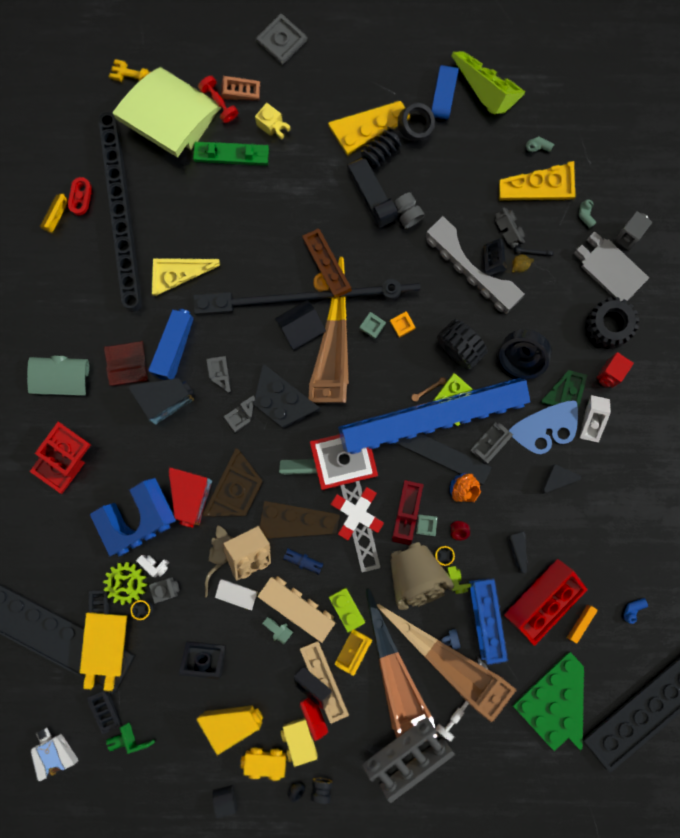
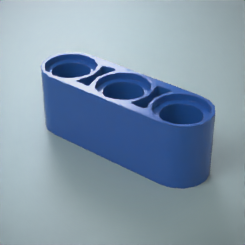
[432,65,459,120]

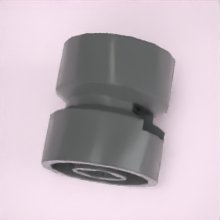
[394,192,425,228]

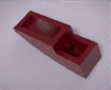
[392,480,423,545]

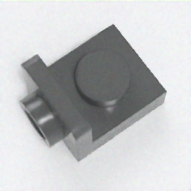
[149,577,179,604]

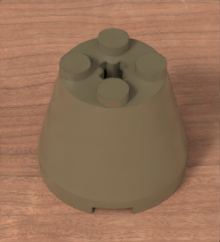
[391,542,454,610]

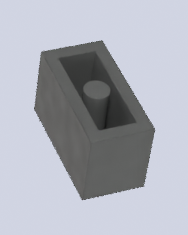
[614,211,653,251]

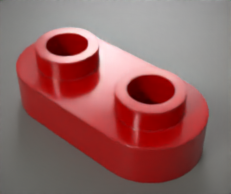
[68,177,92,215]

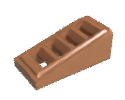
[221,76,260,100]

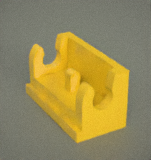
[335,630,372,676]

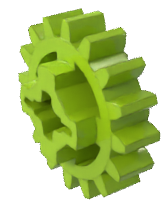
[103,562,147,605]

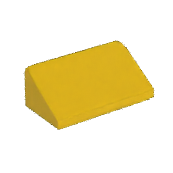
[40,193,68,233]

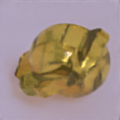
[512,254,534,273]

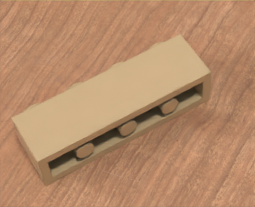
[258,576,336,642]

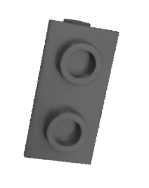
[495,208,525,248]

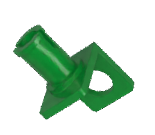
[106,723,155,754]

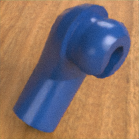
[624,598,648,624]

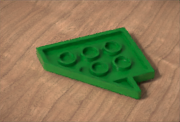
[512,651,584,751]

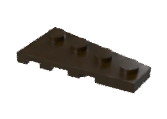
[259,501,340,539]

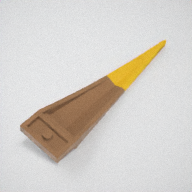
[309,257,349,403]

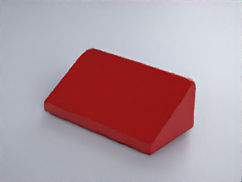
[300,698,328,741]

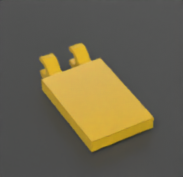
[80,612,127,691]

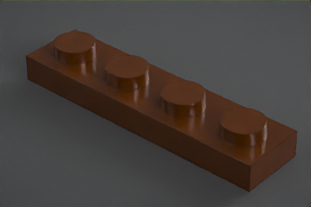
[302,228,352,299]

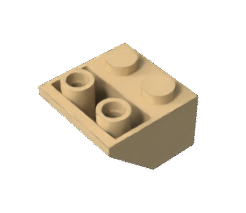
[223,526,271,581]

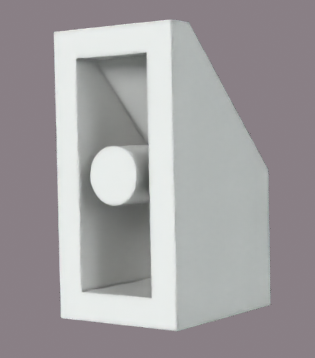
[580,395,611,443]

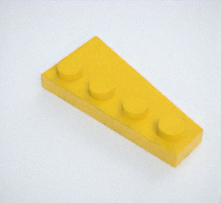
[328,101,410,156]
[499,161,575,200]

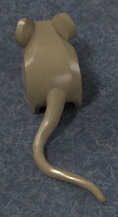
[205,526,233,597]

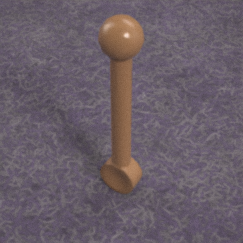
[412,377,447,402]

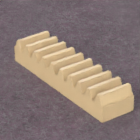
[300,641,349,724]

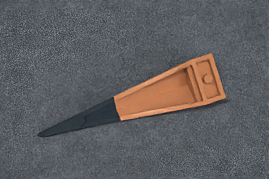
[366,589,438,741]

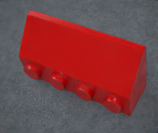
[504,559,588,646]

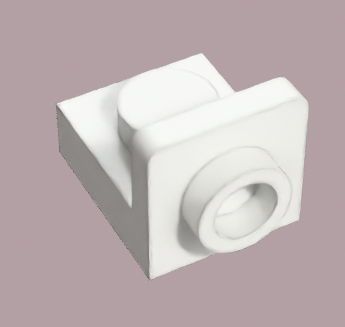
[136,555,169,577]

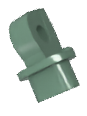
[262,617,293,645]

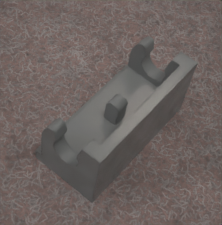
[470,422,513,464]

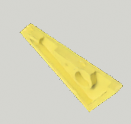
[152,259,220,296]

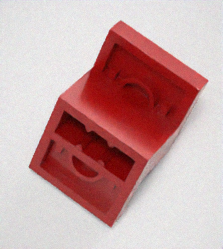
[30,422,91,494]

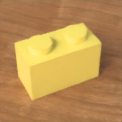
[280,718,318,767]

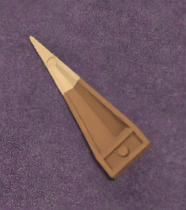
[377,604,516,722]

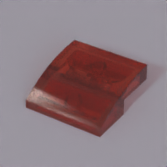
[104,341,148,385]

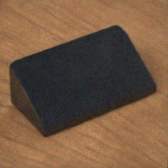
[294,668,332,710]

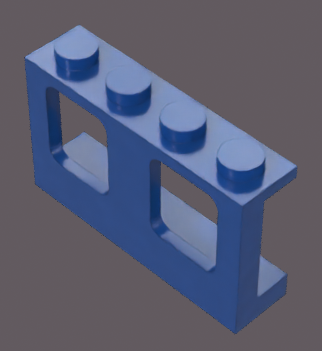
[469,578,508,664]

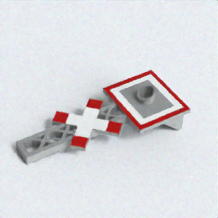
[310,434,384,572]

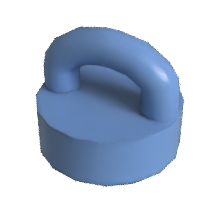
[441,629,460,650]

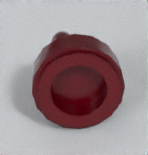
[451,521,470,540]

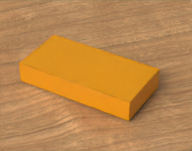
[567,605,597,643]

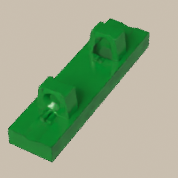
[194,142,269,166]

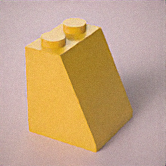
[197,705,263,755]

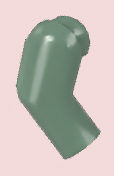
[526,137,554,152]

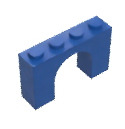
[90,478,176,556]

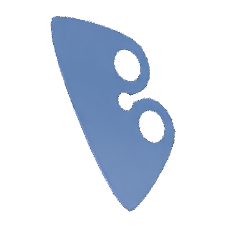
[509,401,578,454]

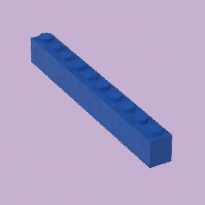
[338,378,530,454]

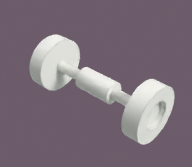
[436,701,469,741]

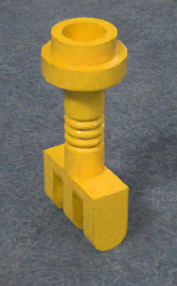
[109,59,150,82]

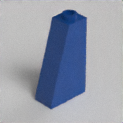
[149,309,193,380]

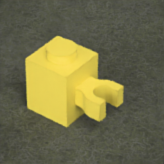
[255,103,291,139]

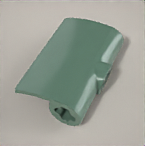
[27,356,89,396]

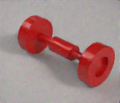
[198,76,238,123]

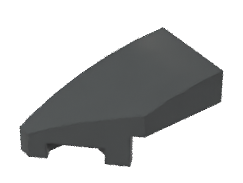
[206,356,231,392]
[223,396,255,433]

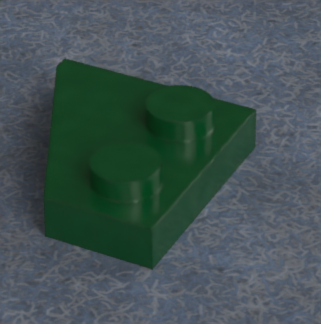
[541,370,587,410]

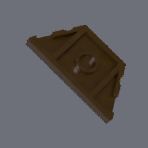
[203,448,263,517]

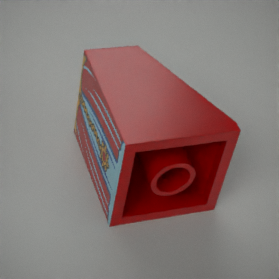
[169,468,212,528]

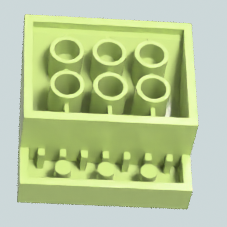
[113,67,221,157]

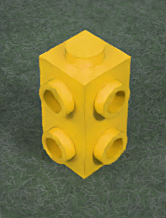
[241,748,287,780]

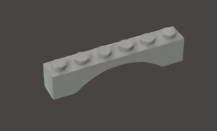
[426,216,524,314]

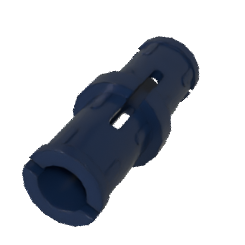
[283,548,324,575]

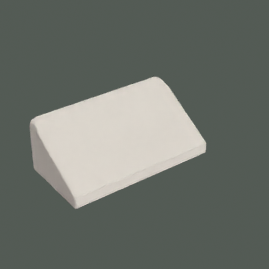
[215,579,258,610]

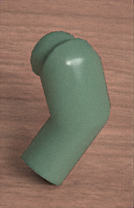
[579,199,597,229]

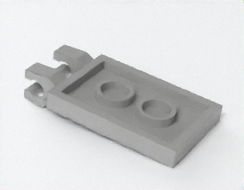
[574,232,649,301]

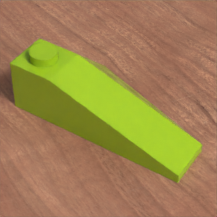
[451,52,525,114]

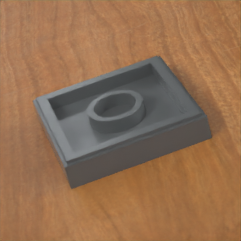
[256,14,307,65]

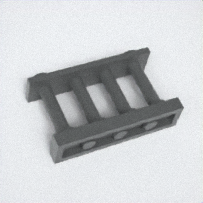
[362,716,455,803]

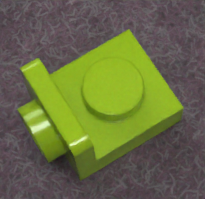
[446,566,471,594]

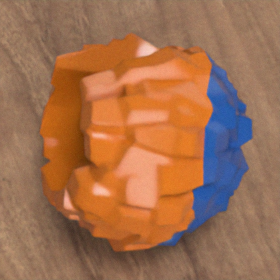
[450,473,481,502]

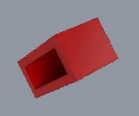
[596,352,634,388]

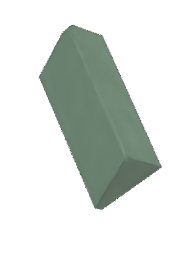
[279,459,318,475]

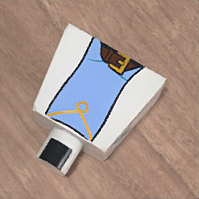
[31,728,78,781]

